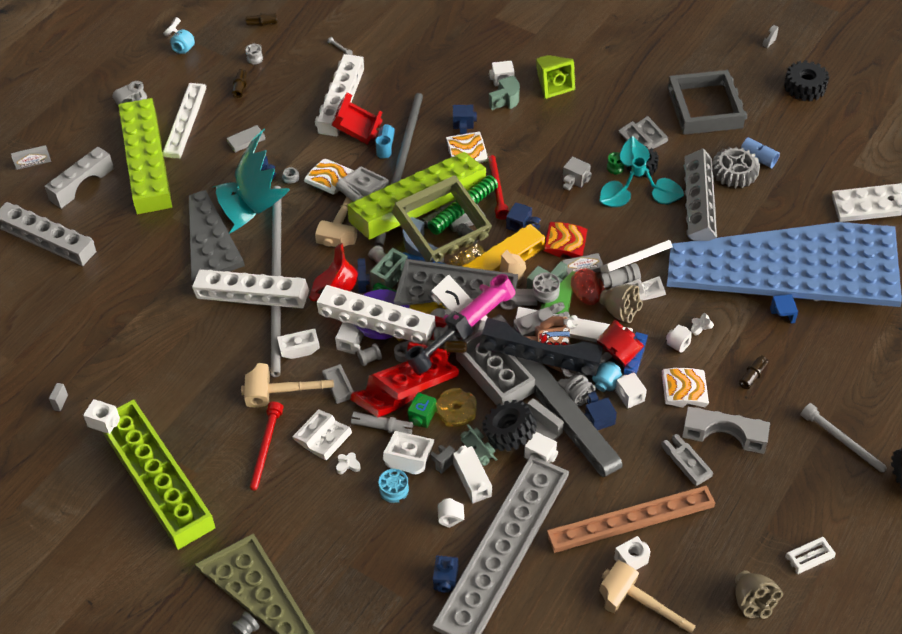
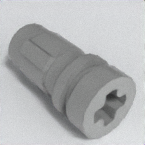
[600,263,641,288]

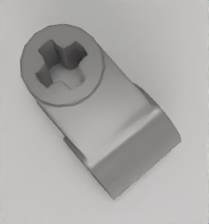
[112,81,147,106]

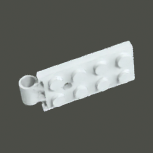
[832,183,902,222]

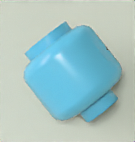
[170,29,195,54]
[592,361,622,392]

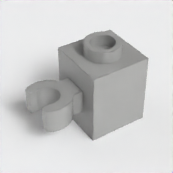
[563,157,592,190]

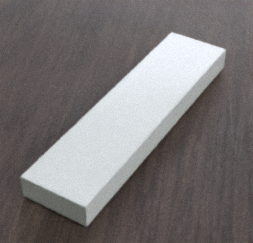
[600,240,672,273]

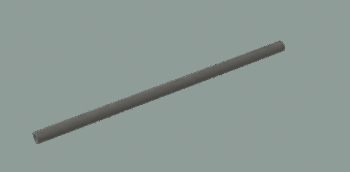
[374,93,423,247]

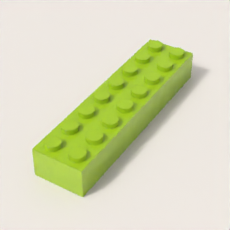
[118,98,172,214]
[347,152,486,240]
[102,399,215,550]

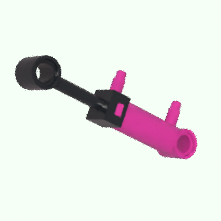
[405,274,516,374]

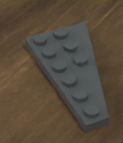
[189,190,245,285]
[394,259,518,306]

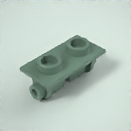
[460,424,498,466]

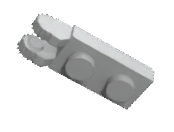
[513,302,570,336]
[661,434,713,486]

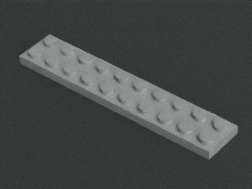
[433,455,569,634]

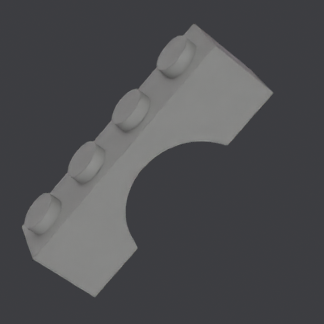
[44,147,114,208]
[682,407,770,454]

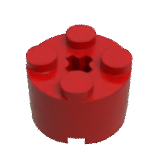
[596,320,644,366]

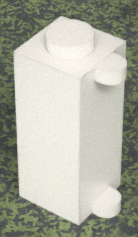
[335,322,364,354]
[453,446,492,504]

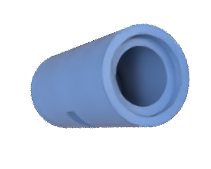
[741,137,780,168]

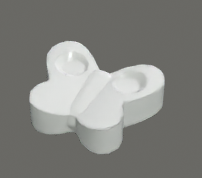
[691,313,714,336]
[336,452,361,474]

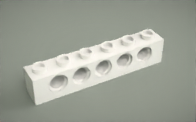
[315,54,364,137]
[192,270,309,308]
[317,285,435,346]

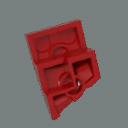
[350,375,421,417]

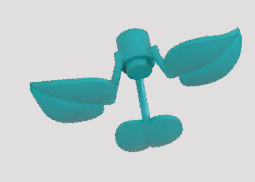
[600,136,684,207]

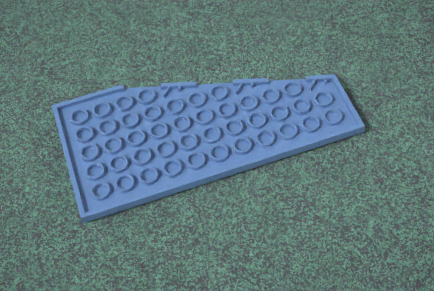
[667,222,902,307]

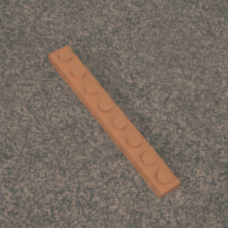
[547,485,715,553]

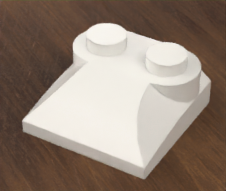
[383,431,434,474]

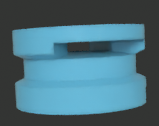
[379,469,409,503]

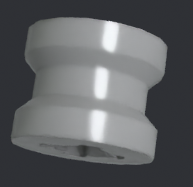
[245,44,263,64]

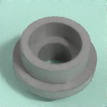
[282,167,300,184]

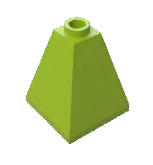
[536,55,575,99]

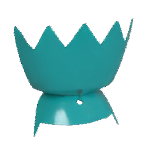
[212,128,290,234]

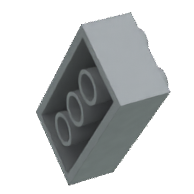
[456,330,535,405]

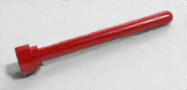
[489,155,509,220]
[250,401,284,491]

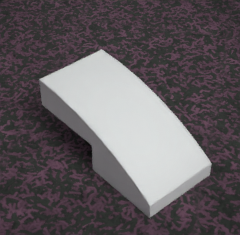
[626,276,666,301]

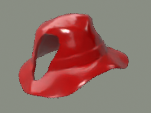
[309,243,358,301]

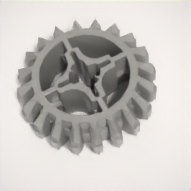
[712,147,760,189]

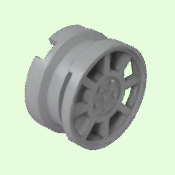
[533,272,560,303]
[564,375,595,407]

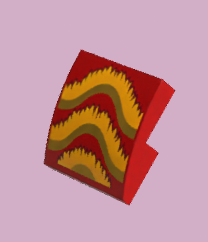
[543,222,587,258]

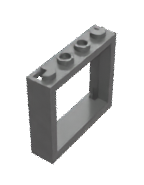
[668,70,747,135]

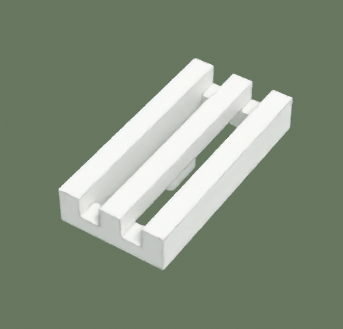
[785,537,835,574]

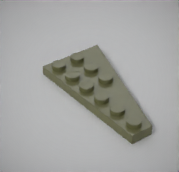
[195,533,314,634]

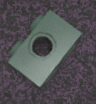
[370,248,408,289]

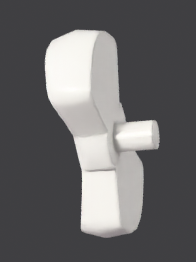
[163,17,181,37]

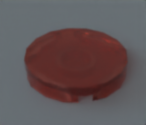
[571,268,605,305]

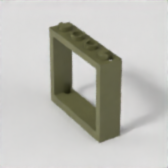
[392,175,492,263]

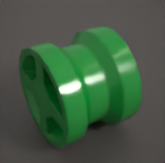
[607,152,624,174]

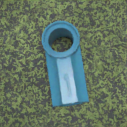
[376,124,395,159]

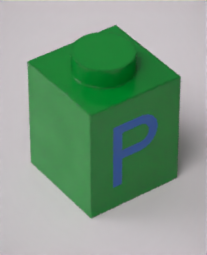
[408,392,437,428]

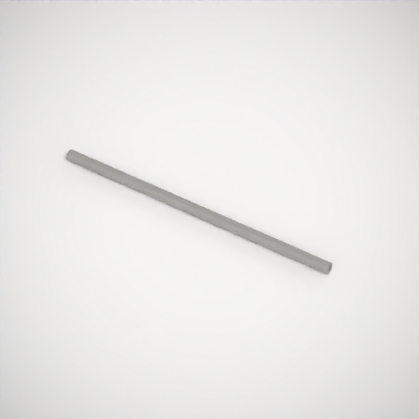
[271,186,281,377]

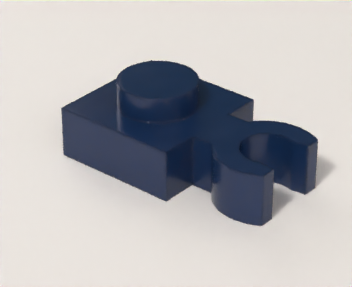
[358,258,370,293]

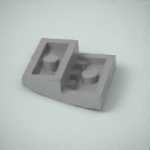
[619,116,668,149]

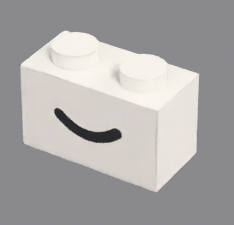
[431,275,473,315]

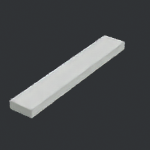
[163,83,206,159]
[514,307,633,342]

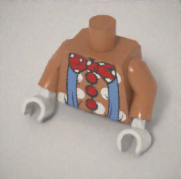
[525,315,578,377]

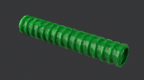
[428,175,498,235]

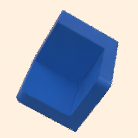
[770,294,798,323]

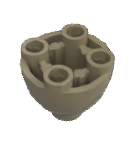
[600,284,643,323]
[735,571,783,619]

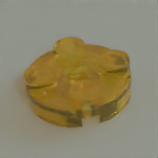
[449,243,485,266]
[436,388,477,427]

